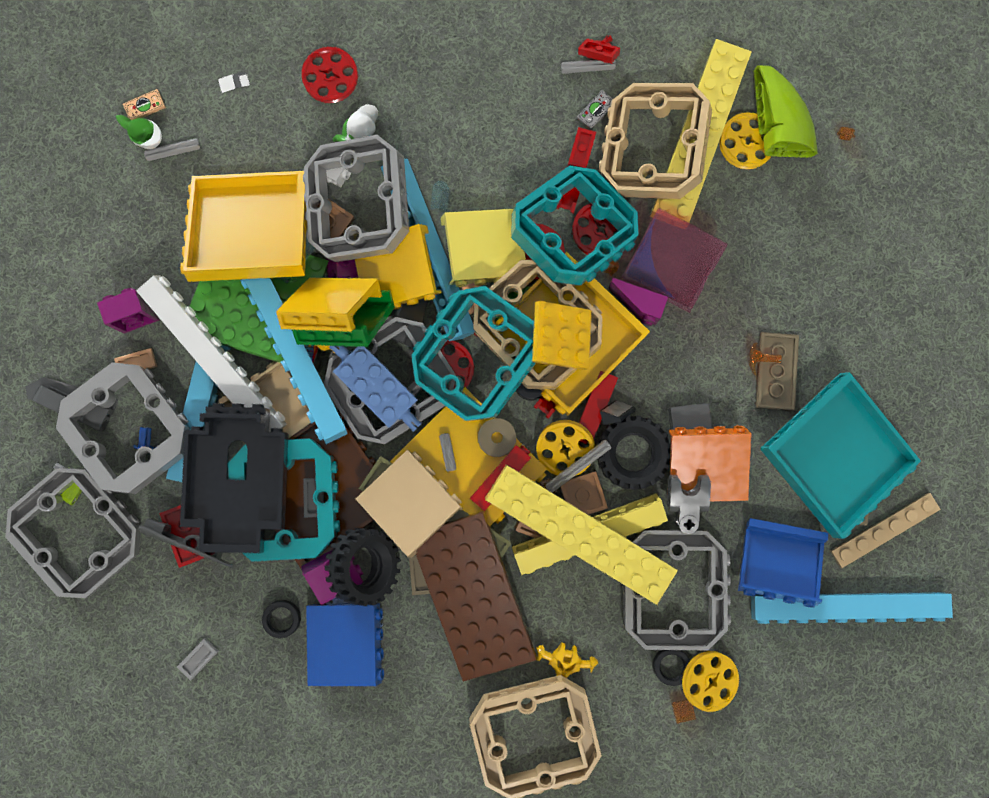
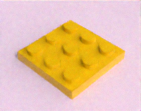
[532,301,591,370]

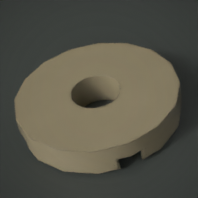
[478,418,516,457]

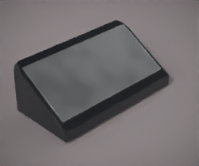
[600,400,636,425]

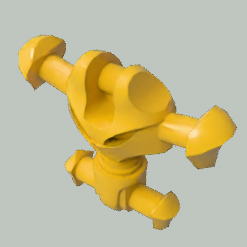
[536,642,598,678]

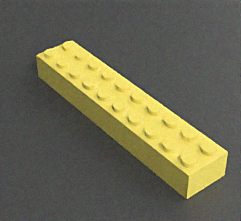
[650,39,752,229]
[485,465,678,605]

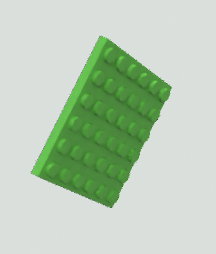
[189,254,328,363]

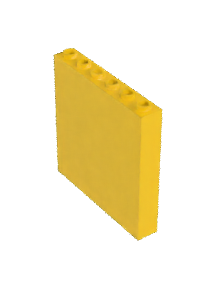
[180,171,307,282]
[487,252,650,416]
[390,387,547,526]

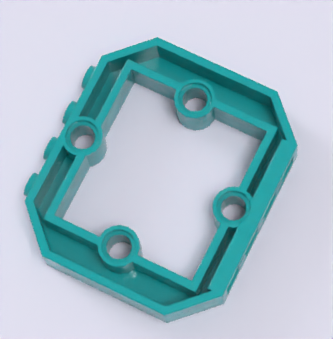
[511,166,638,285]
[411,286,536,421]
[228,439,340,562]

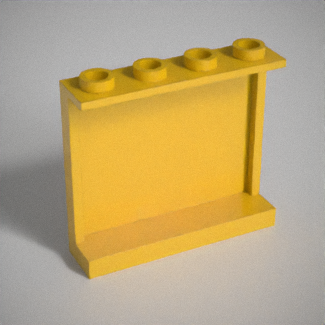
[355,224,442,310]
[276,278,382,332]

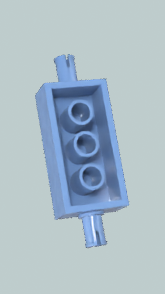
[329,346,422,432]

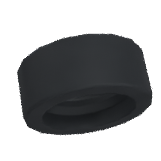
[262,600,301,639]
[652,650,690,686]

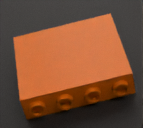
[667,426,751,502]

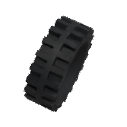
[597,415,671,490]
[325,528,401,606]

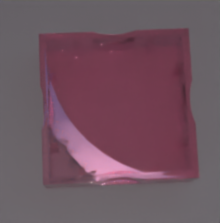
[621,207,728,313]

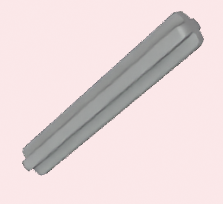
[545,440,611,492]

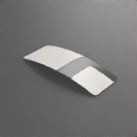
[218,71,250,93]

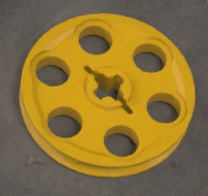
[719,112,771,169]
[536,420,595,476]
[682,651,739,712]

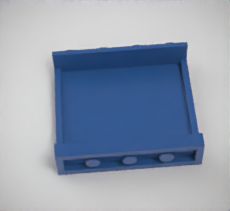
[738,518,828,608]
[306,603,384,686]

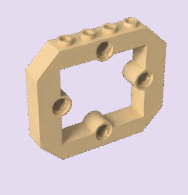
[599,83,712,199]
[473,260,602,390]
[469,675,601,798]

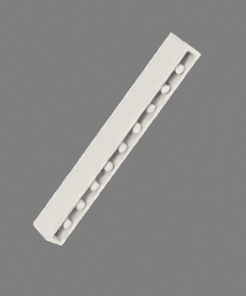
[136,275,287,432]

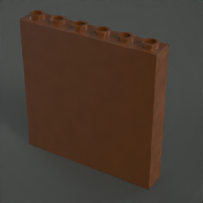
[274,409,376,570]

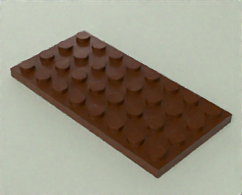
[416,511,537,681]

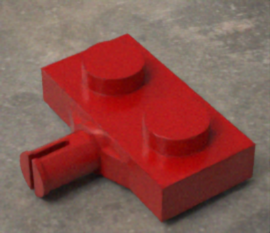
[578,35,620,64]

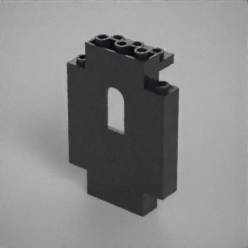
[180,403,289,553]

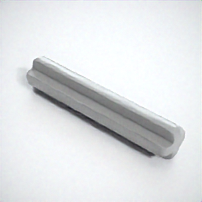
[561,60,616,74]
[144,138,200,161]

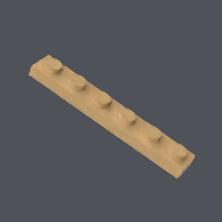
[830,493,941,568]

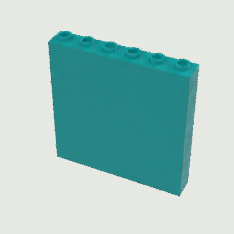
[760,372,921,539]

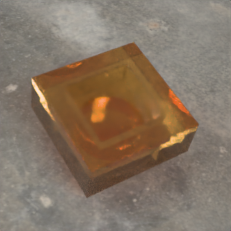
[671,699,696,724]

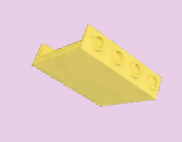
[441,209,526,287]

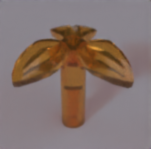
[749,342,782,375]

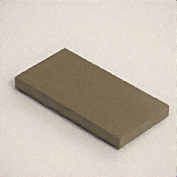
[755,332,799,411]

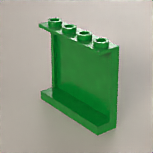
[292,290,395,347]

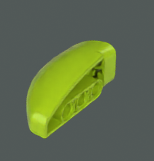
[753,65,818,158]

